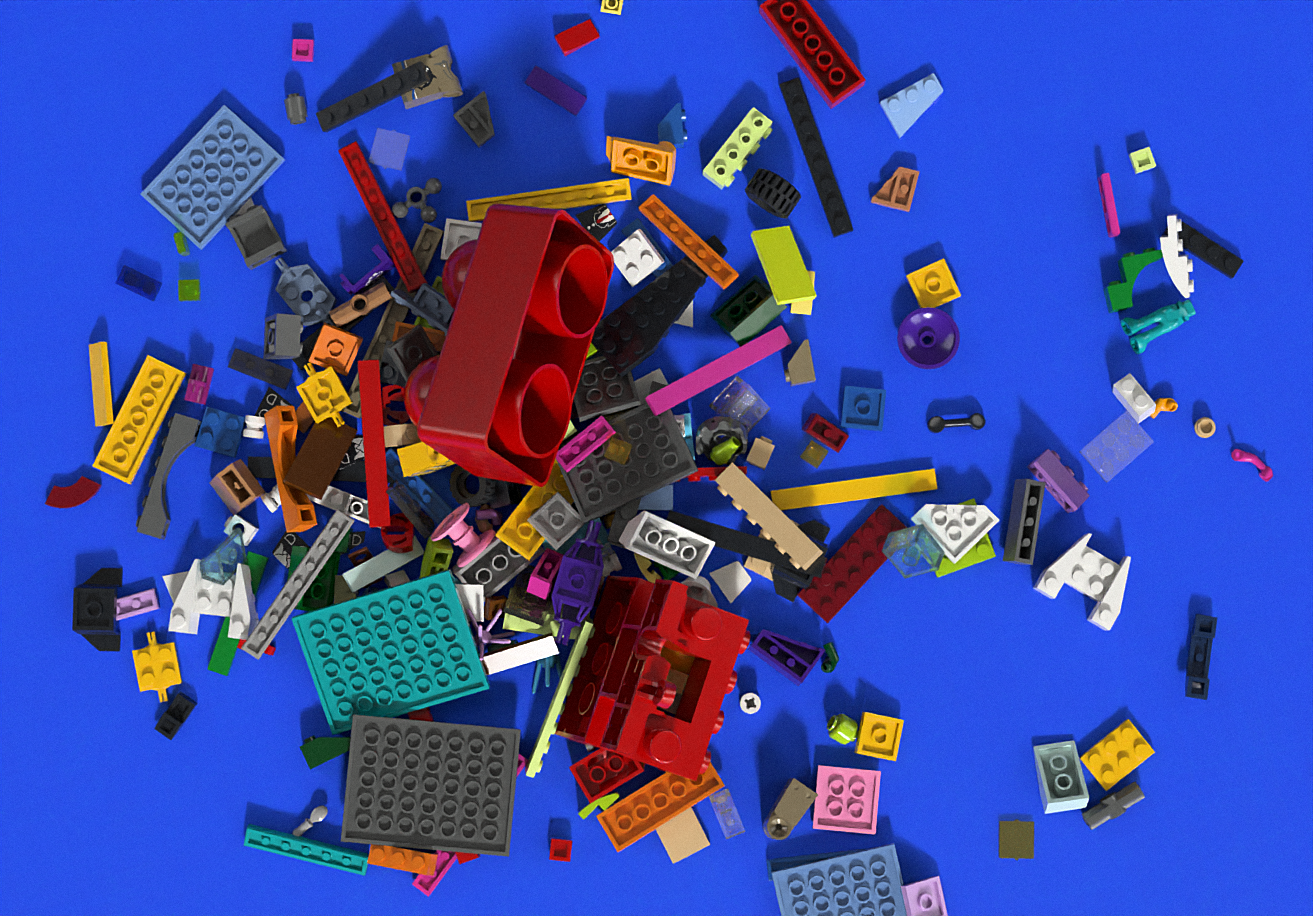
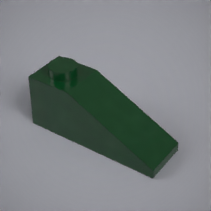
[300,735,351,769]

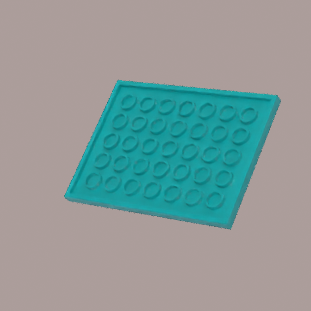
[291,569,491,735]

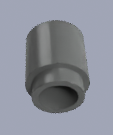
[284,93,308,125]

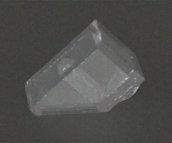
[709,789,745,839]

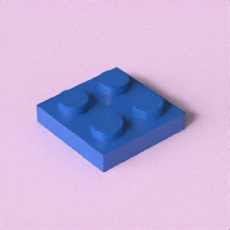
[841,386,886,432]
[195,406,246,458]

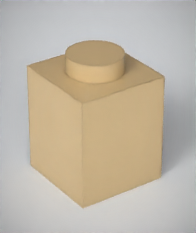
[745,436,775,470]

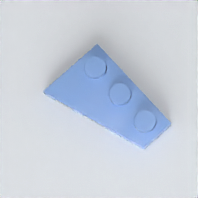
[880,73,944,139]

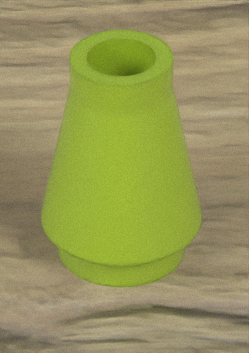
[710,436,740,465]

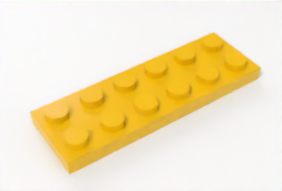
[92,355,186,484]
[495,458,574,560]

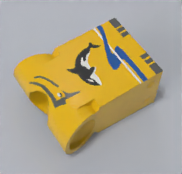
[397,442,456,477]

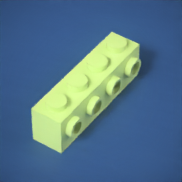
[703,107,773,190]

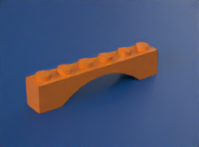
[264,406,317,533]

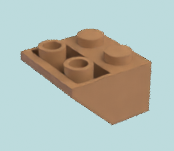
[210,459,265,516]

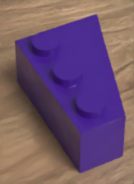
[748,629,825,686]

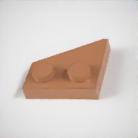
[871,167,920,212]

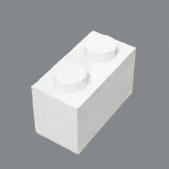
[1112,373,1156,424]

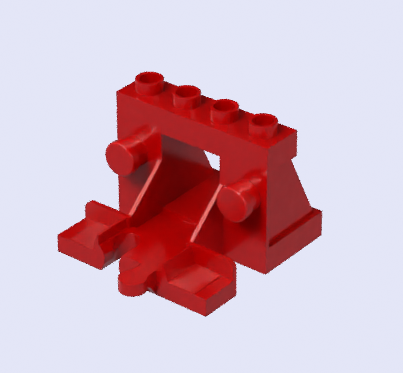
[555,576,750,781]

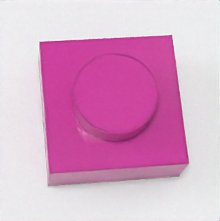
[292,39,314,62]

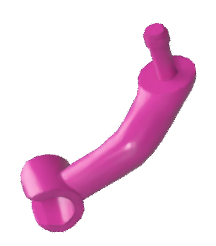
[1231,449,1273,482]

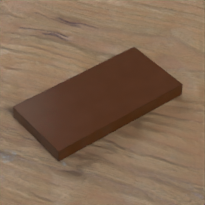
[283,417,358,500]

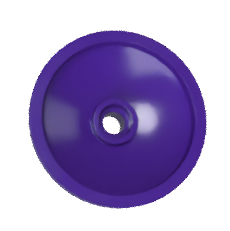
[897,307,960,369]

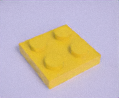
[906,258,961,308]
[854,712,904,761]

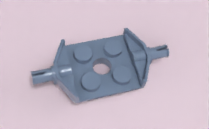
[275,257,337,327]

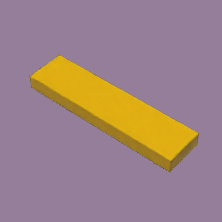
[89,342,114,426]

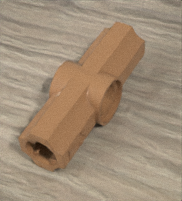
[329,282,392,328]

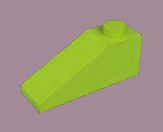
[419,536,454,578]

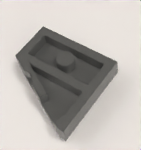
[453,91,495,148]

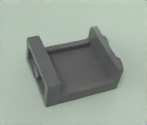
[225,205,287,270]

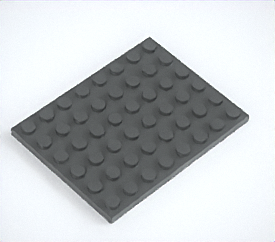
[341,714,521,857]

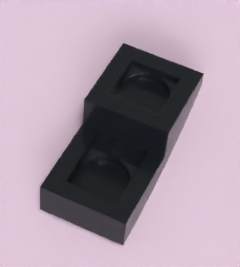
[154,692,198,740]

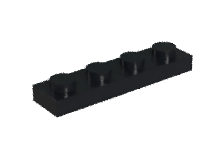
[1162,218,1244,279]

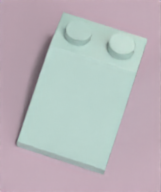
[1033,741,1089,814]

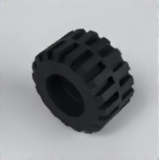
[745,168,801,218]

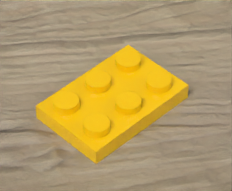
[1079,719,1155,791]

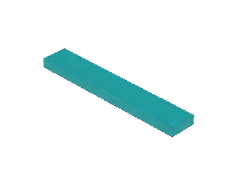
[244,824,369,876]

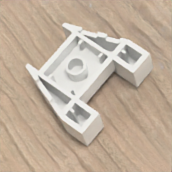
[1033,533,1131,631]
[168,559,259,640]

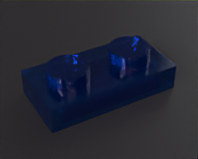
[115,265,163,302]

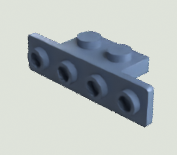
[390,283,454,336]

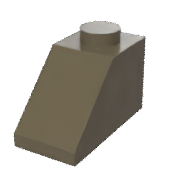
[784,339,816,387]

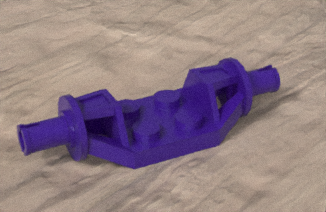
[552,520,604,646]

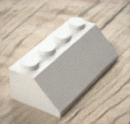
[619,510,715,579]

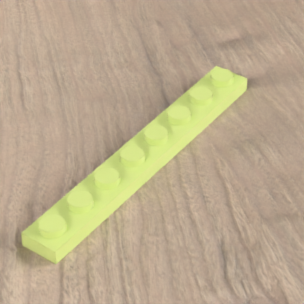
[525,617,595,778]

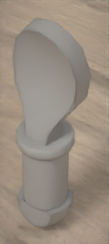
[292,806,328,837]

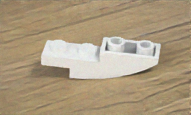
[1160,214,1194,298]
[306,486,381,529]

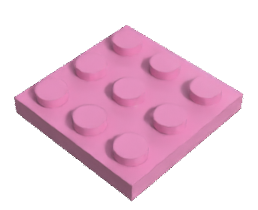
[812,765,881,834]

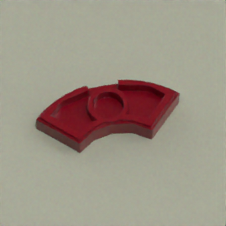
[45,476,102,508]

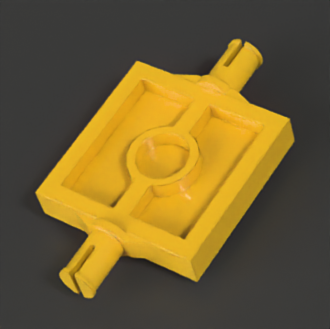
[296,362,353,427]
[132,631,182,702]

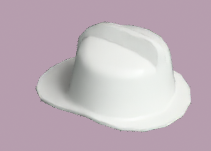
[681,576,718,608]

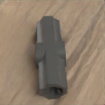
[1081,782,1145,830]

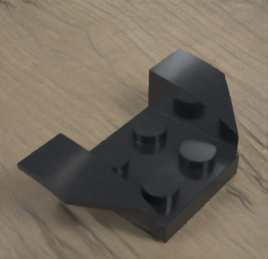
[771,520,830,602]
[72,568,123,651]

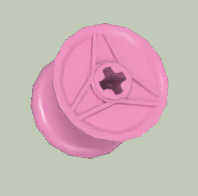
[431,503,496,568]

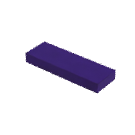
[525,66,587,116]

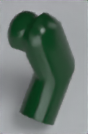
[821,642,839,673]

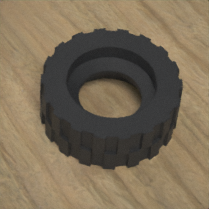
[449,465,496,507]

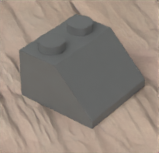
[263,313,303,359]

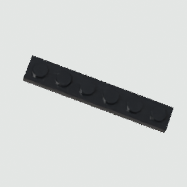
[316,61,430,133]

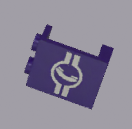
[339,244,395,295]

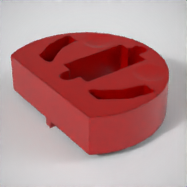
[382,385,410,426]
[381,513,415,553]

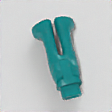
[1120,300,1196,354]

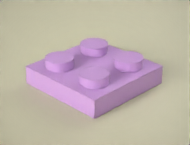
[901,876,948,916]

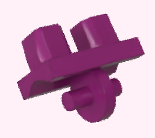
[184,364,214,405]

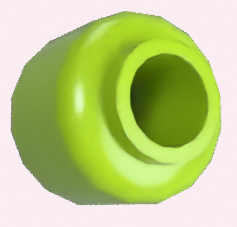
[826,714,858,744]

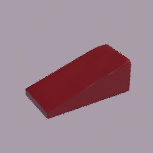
[802,413,849,453]

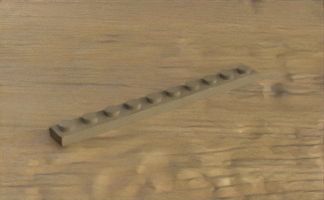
[341,223,444,419]

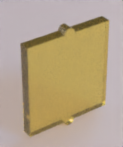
[999,819,1034,860]

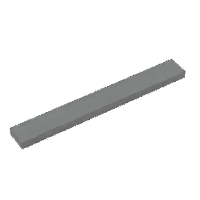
[241,509,355,660]

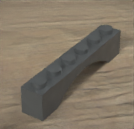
[136,413,202,540]

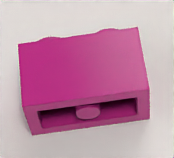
[527,548,563,600]

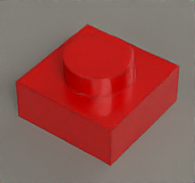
[549,838,573,862]

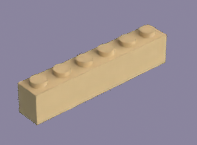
[715,462,823,570]

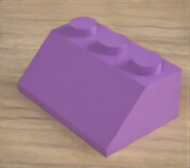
[1027,449,1090,513]

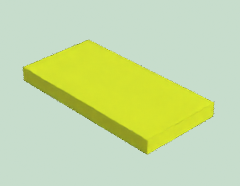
[750,226,817,305]

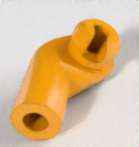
[1150,398,1178,419]

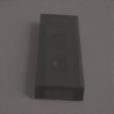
[228,348,293,390]

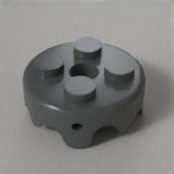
[696,416,748,465]

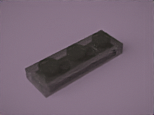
[386,480,435,539]

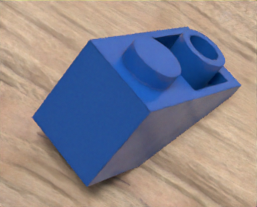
[658,103,688,148]

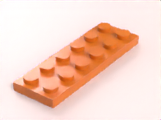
[596,762,725,852]

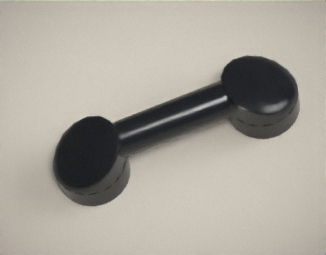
[927,413,985,433]

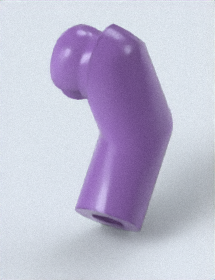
[476,509,503,526]

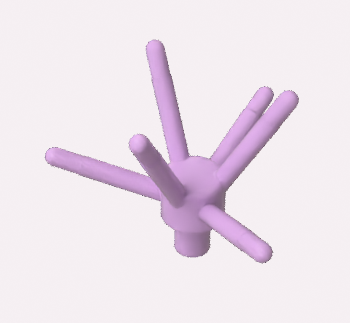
[466,609,515,661]

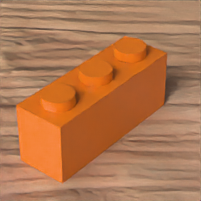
[367,844,438,876]

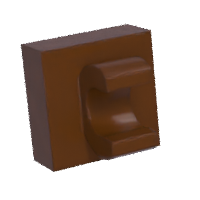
[484,595,508,620]

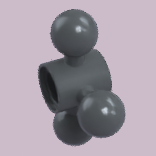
[392,178,442,223]

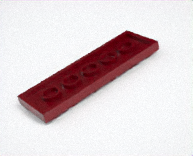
[797,504,912,623]

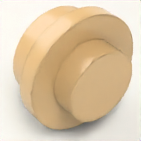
[1194,417,1216,438]

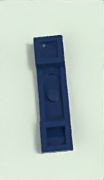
[1185,614,1217,700]

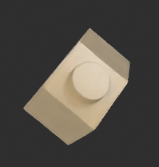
[384,423,422,448]

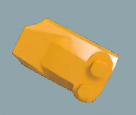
[606,136,676,186]

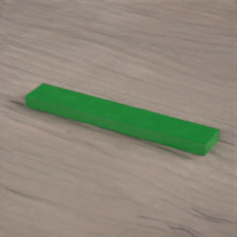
[207,551,269,676]

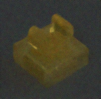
[604,437,632,465]
[800,440,829,469]

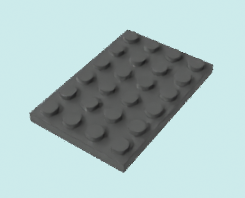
[556,403,699,524]

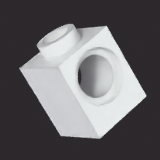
[223,514,259,546]

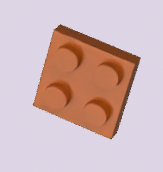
[308,322,363,376]

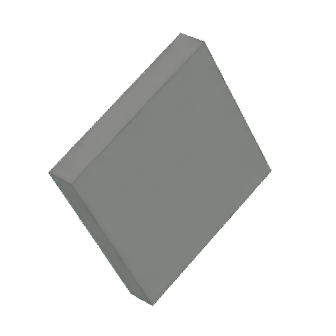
[527,492,585,550]

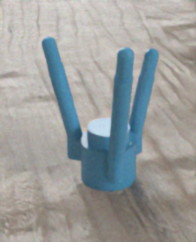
[532,654,567,698]

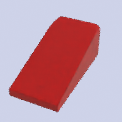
[554,19,600,56]

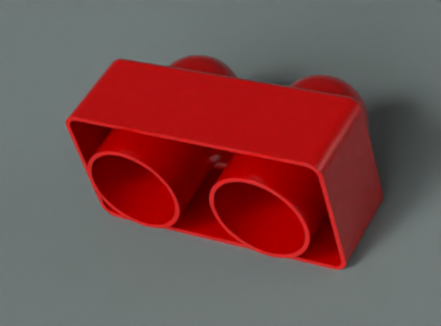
[404,204,614,487]

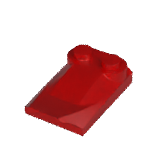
[569,748,645,803]

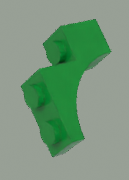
[1103,247,1163,313]

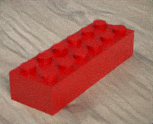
[759,0,866,109]

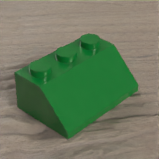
[287,546,341,611]

